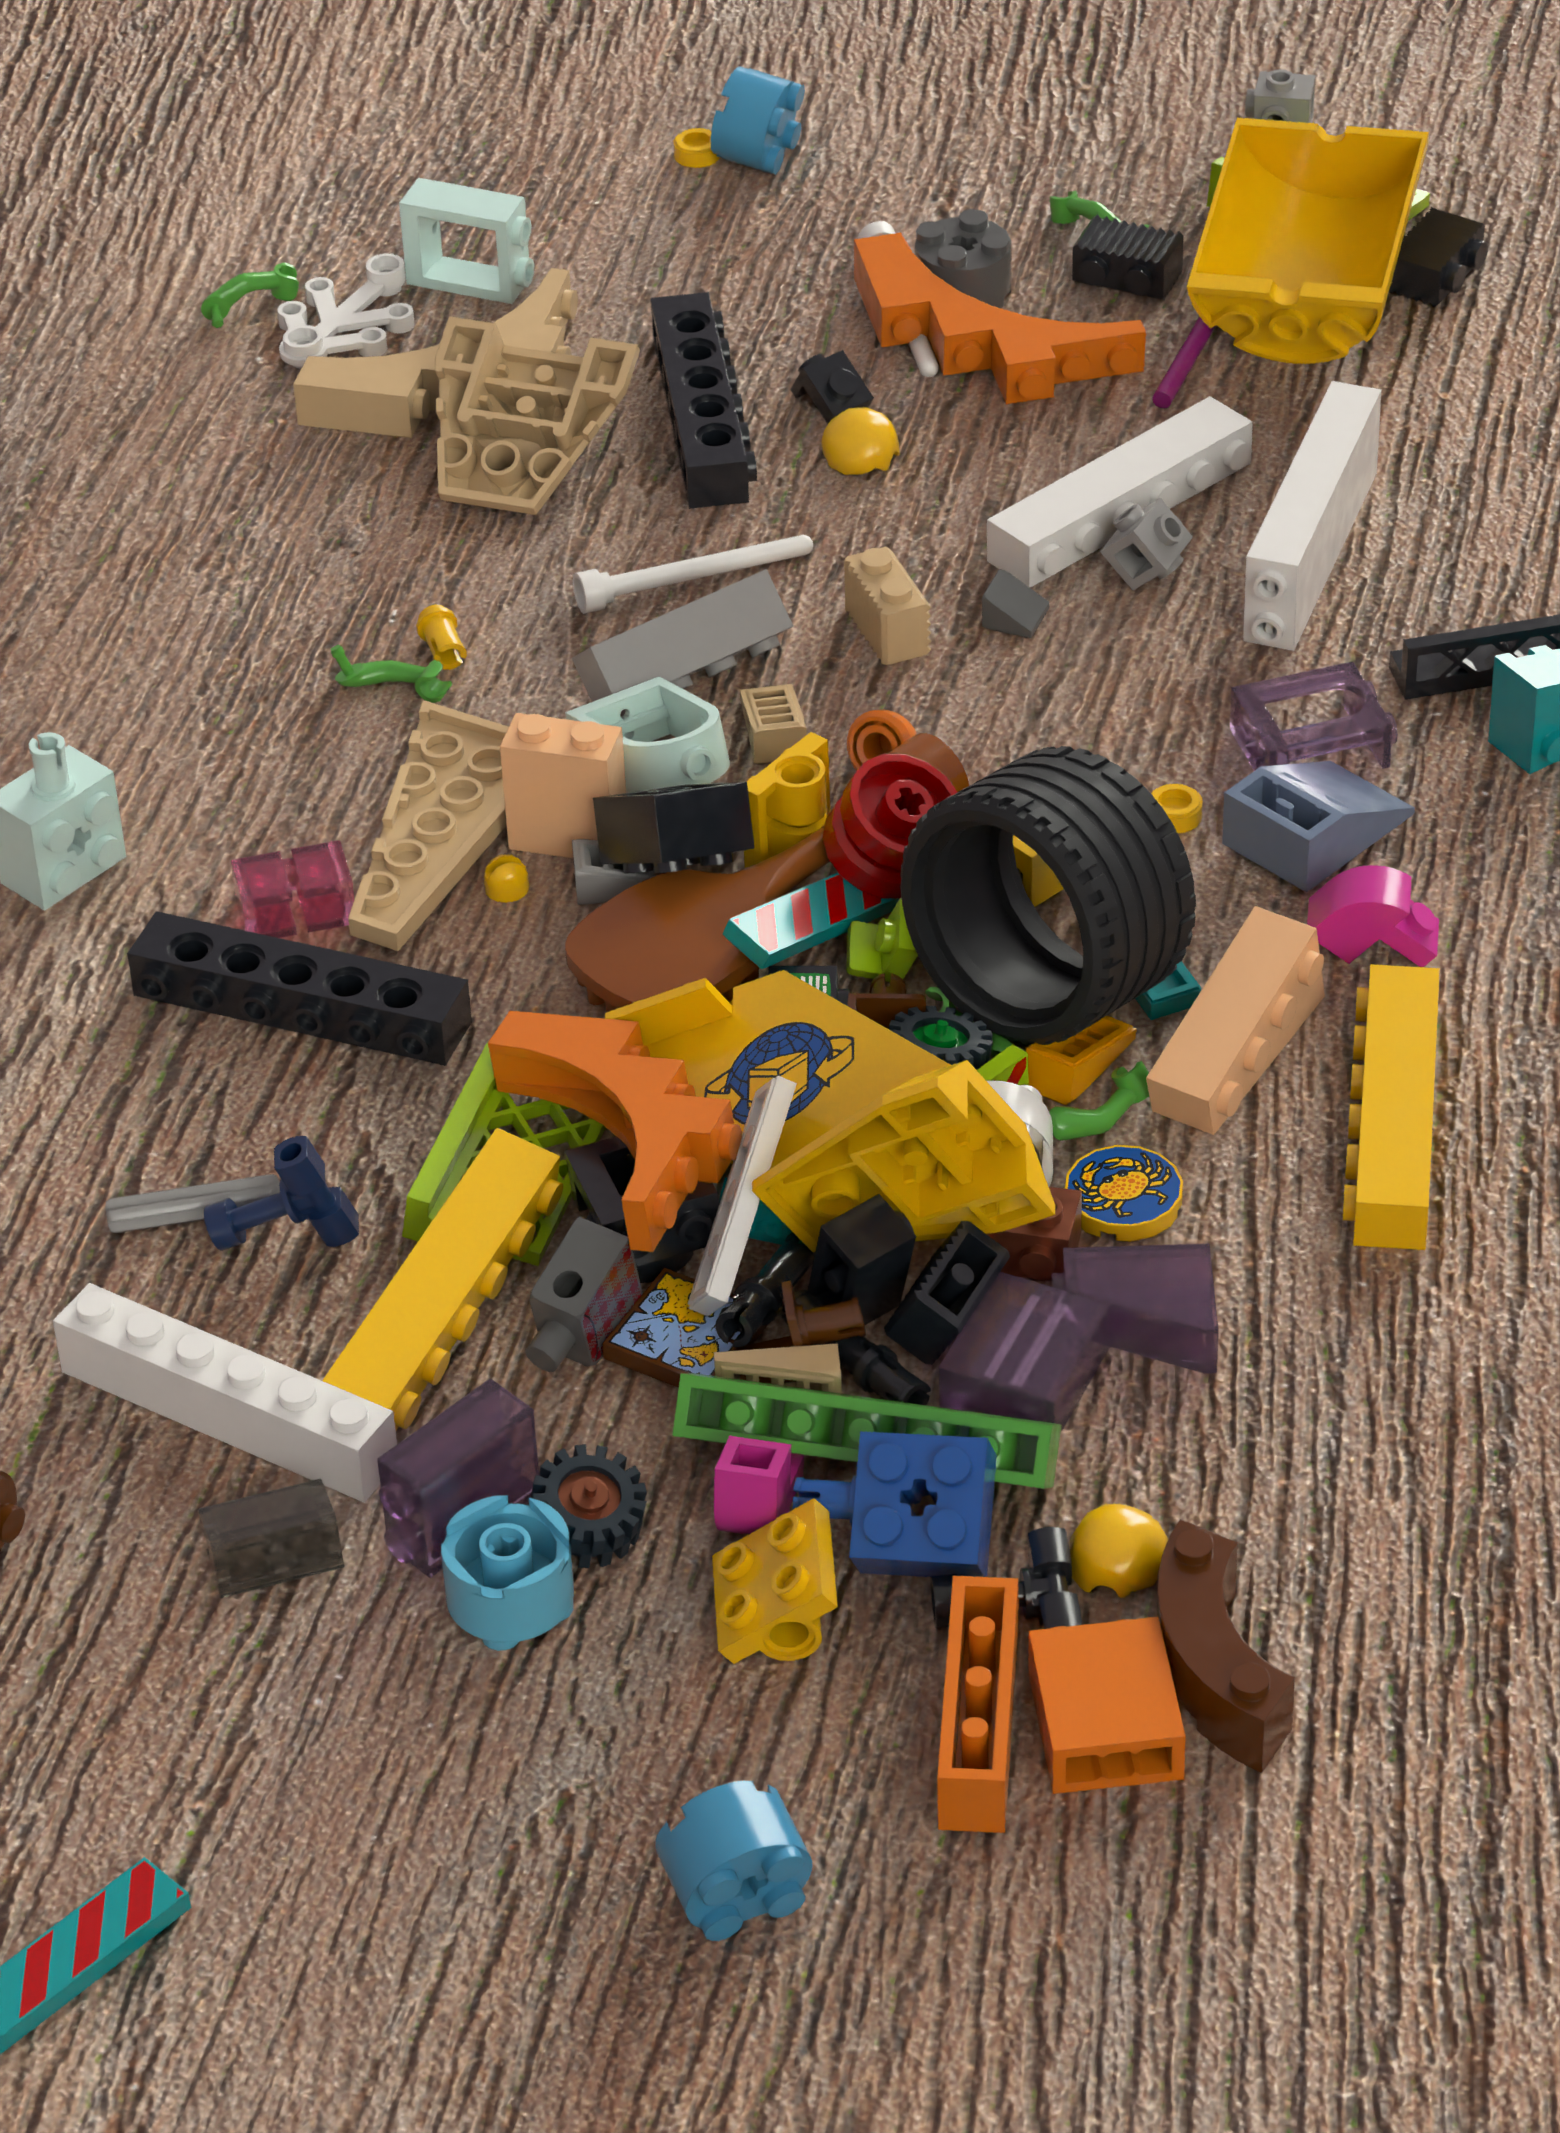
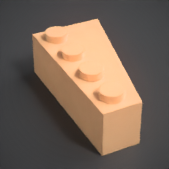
[1146,906,1325,1135]

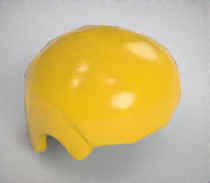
[821,407,900,475]
[1069,1504,1168,1598]

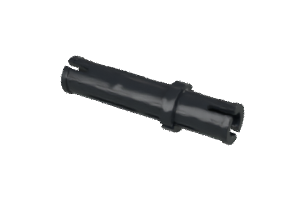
[716,1232,815,1347]
[782,1290,931,1405]

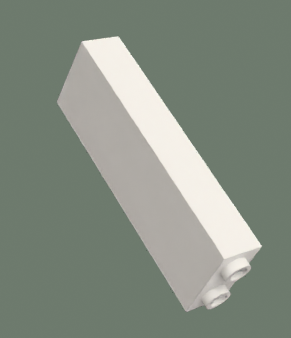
[1243,381,1382,651]

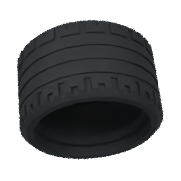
[900,746,1196,1045]

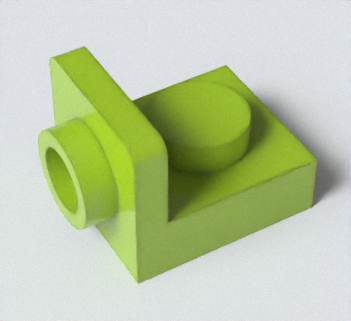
[846,898,918,982]

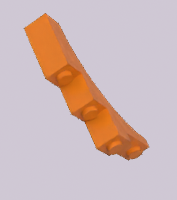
[854,233,1146,404]
[488,1011,742,1252]

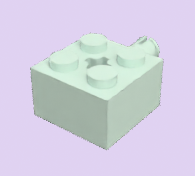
[0,732,126,911]

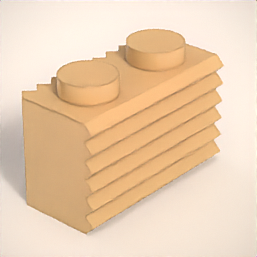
[844,546,931,665]

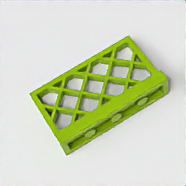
[402,1041,606,1266]

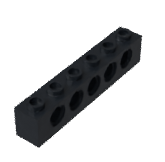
[650,292,757,509]
[127,911,472,1066]

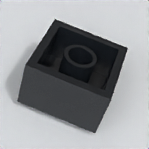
[593,782,755,874]

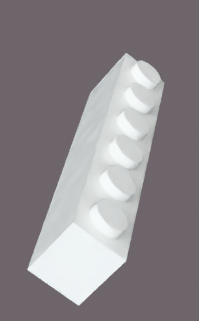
[987,396,1253,588]
[53,1283,399,1503]

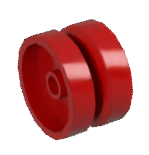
[822,754,957,898]

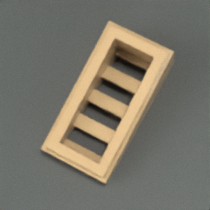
[740,684,807,764]
[714,1344,842,1394]

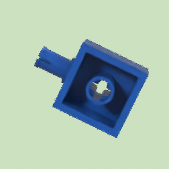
[793,1431,997,1577]

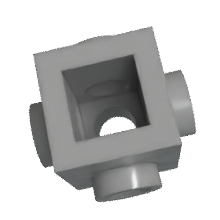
[1245,69,1316,123]
[1100,498,1193,591]

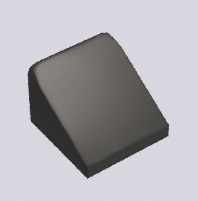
[982,569,1049,638]

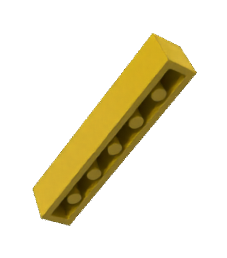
[1343,964,1440,1250]
[322,1128,563,1430]

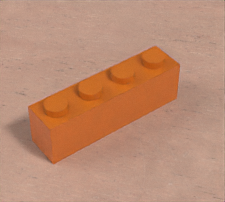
[937,1576,1018,1833]

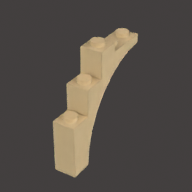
[293,268,578,438]

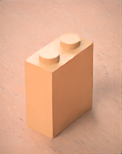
[500,713,626,858]

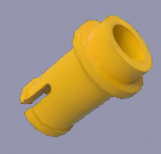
[416,605,467,670]

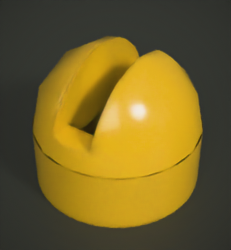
[484,854,529,903]

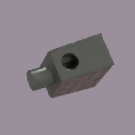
[525,1216,643,1372]

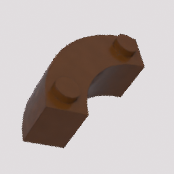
[1157,1519,1295,1773]

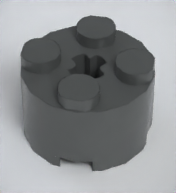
[915,209,1012,308]

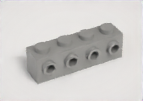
[572,569,793,716]

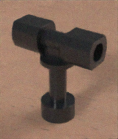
[930,1527,1083,1629]

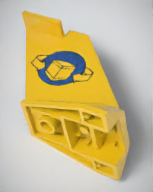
[605,970,1055,1253]

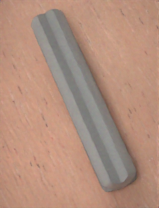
[105,1174,280,1233]

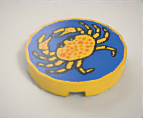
[1065,1145,1183,1242]

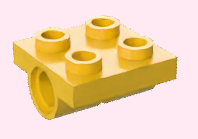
[744,732,831,868]
[712,1498,838,1664]

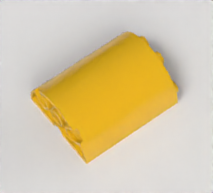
[1187,118,1429,364]

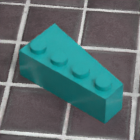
[1488,645,1560,774]

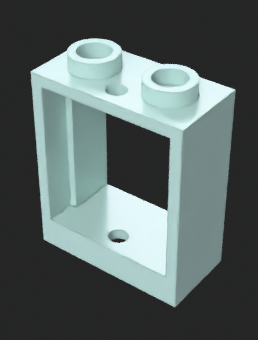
[399,178,534,304]

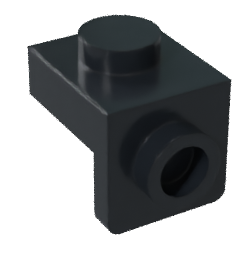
[790,350,874,424]

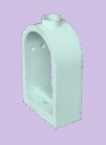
[565,677,730,792]

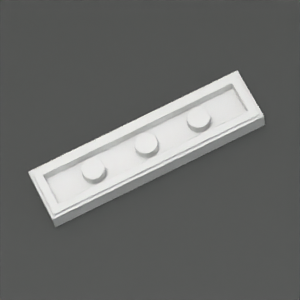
[688,1076,797,1316]

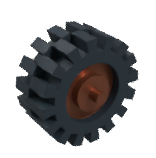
[531,1444,647,1568]

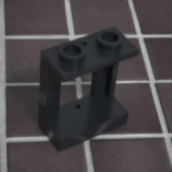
[564,1136,720,1267]

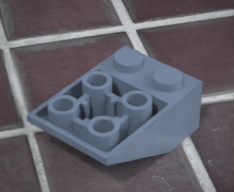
[1222,761,1415,892]

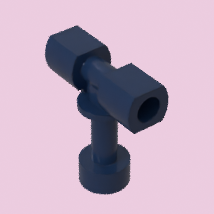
[204,1136,359,1251]

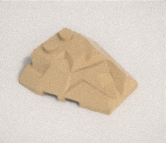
[435,316,640,515]

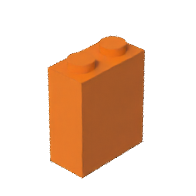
[1028,1617,1186,1794]

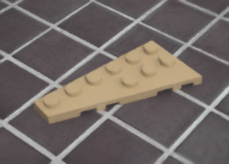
[348,700,509,951]

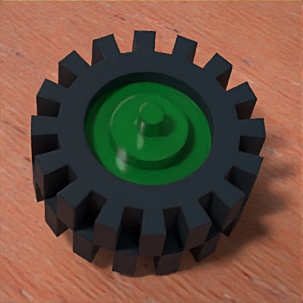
[889,1006,993,1070]

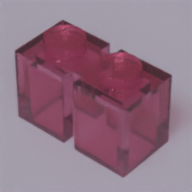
[231,840,355,938]

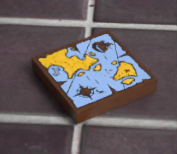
[602,1268,768,1388]

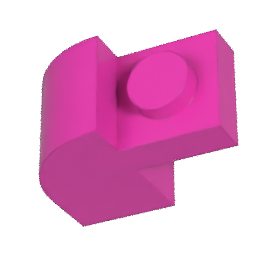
[1307,865,1439,967]
[714,1435,804,1535]

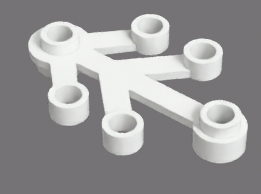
[277,253,415,369]

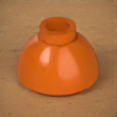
[847,709,917,771]

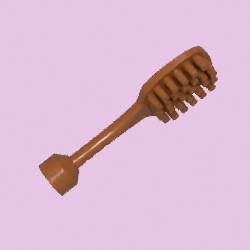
[565,733,969,1012]

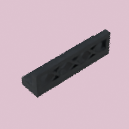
[1389,614,1560,700]

